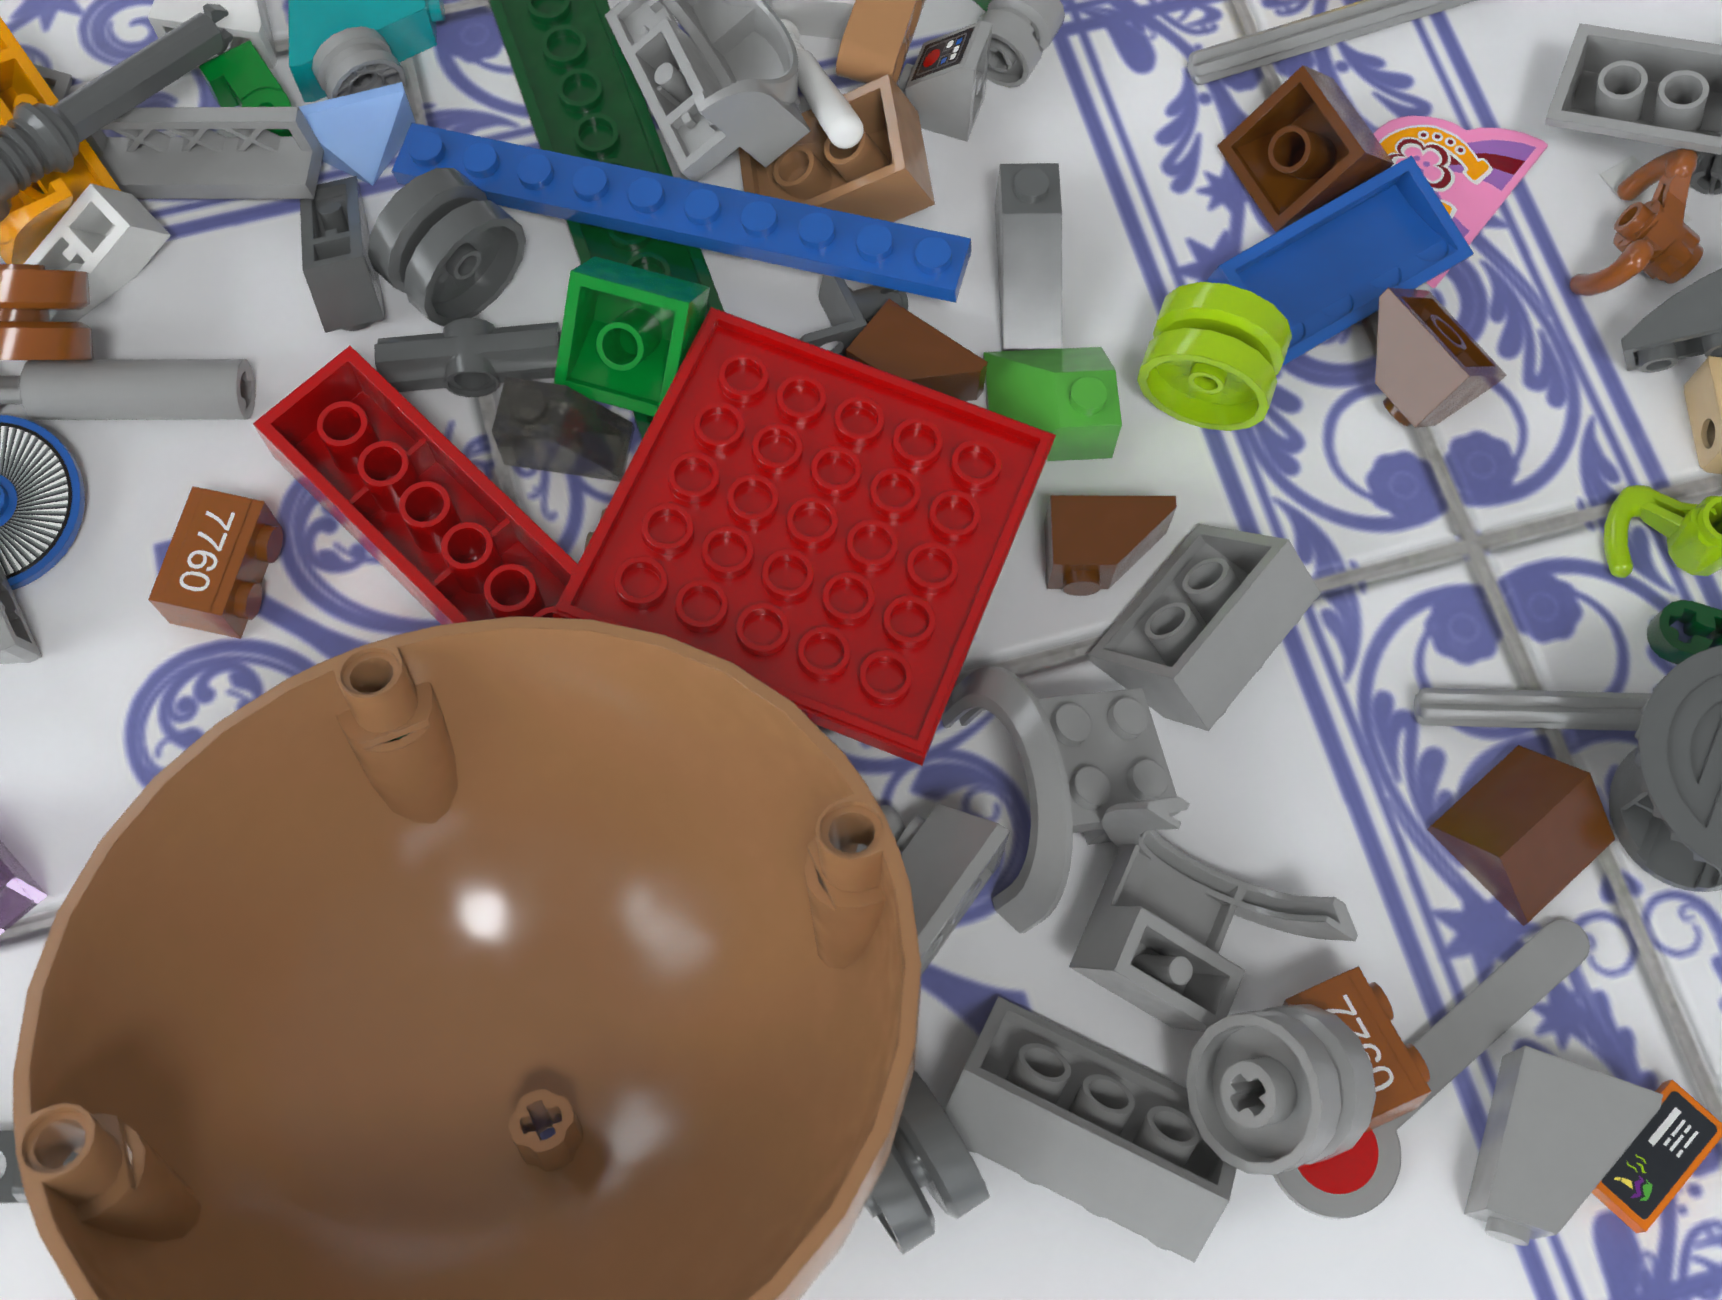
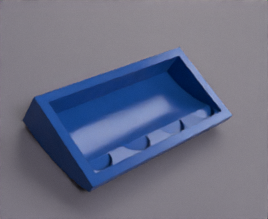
[1206,155,1474,367]

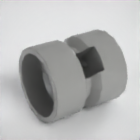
[977,0,1065,87]

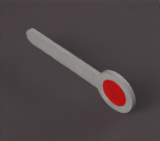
[1273,919,1590,1219]

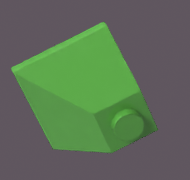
[983,347,1122,461]

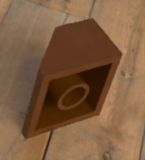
[1217,65,1394,233]

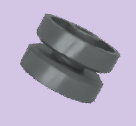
[368,168,526,326]
[864,1069,990,1255]

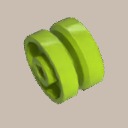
[1137,282,1292,431]

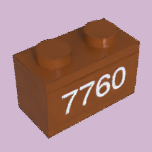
[148,486,283,639]
[1283,966,1431,1133]

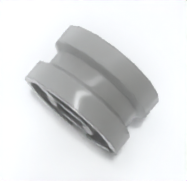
[312,26,406,99]

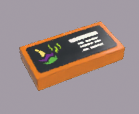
[1591,1080,1722,1233]

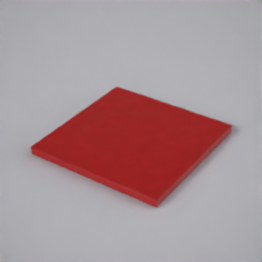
[553,307,1056,766]

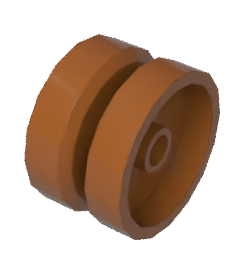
[0,264,94,360]

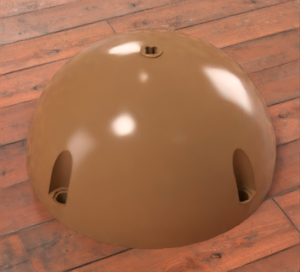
[13,616,921,1300]

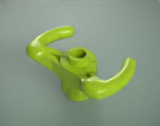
[1604,485,1722,578]

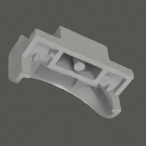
[605,0,810,181]

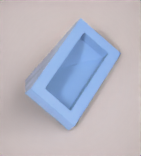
[299,82,416,185]

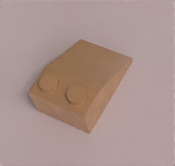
[738,74,935,222]

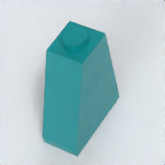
[288,0,445,102]

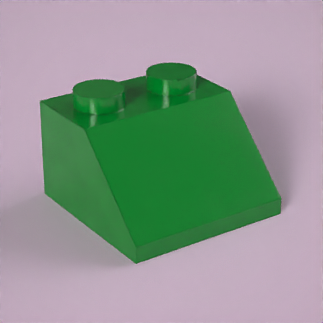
[553,256,710,417]

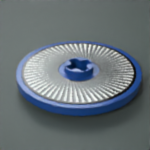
[0,415,85,590]

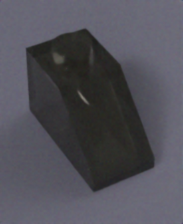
[492,377,635,482]

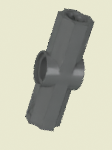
[374,318,561,397]

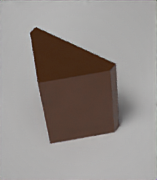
[1427,745,1615,926]

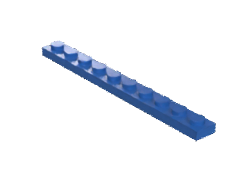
[392,123,972,303]

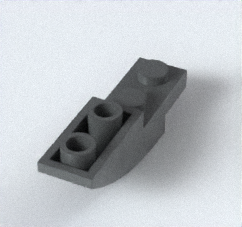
[1621,268,1722,373]

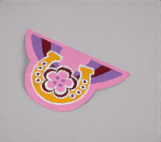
[1373,116,1548,288]

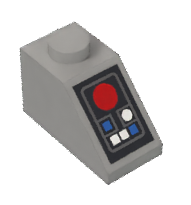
[898,21,993,142]

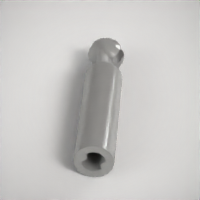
[0,359,256,420]

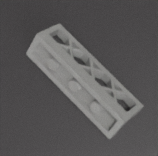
[86,107,324,199]

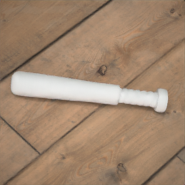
[780,19,864,149]

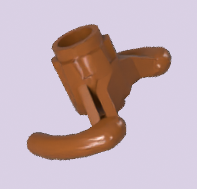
[1569,148,1704,296]

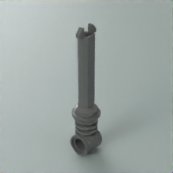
[0,3,233,222]

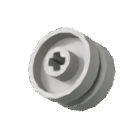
[1186,1004,1376,1175]

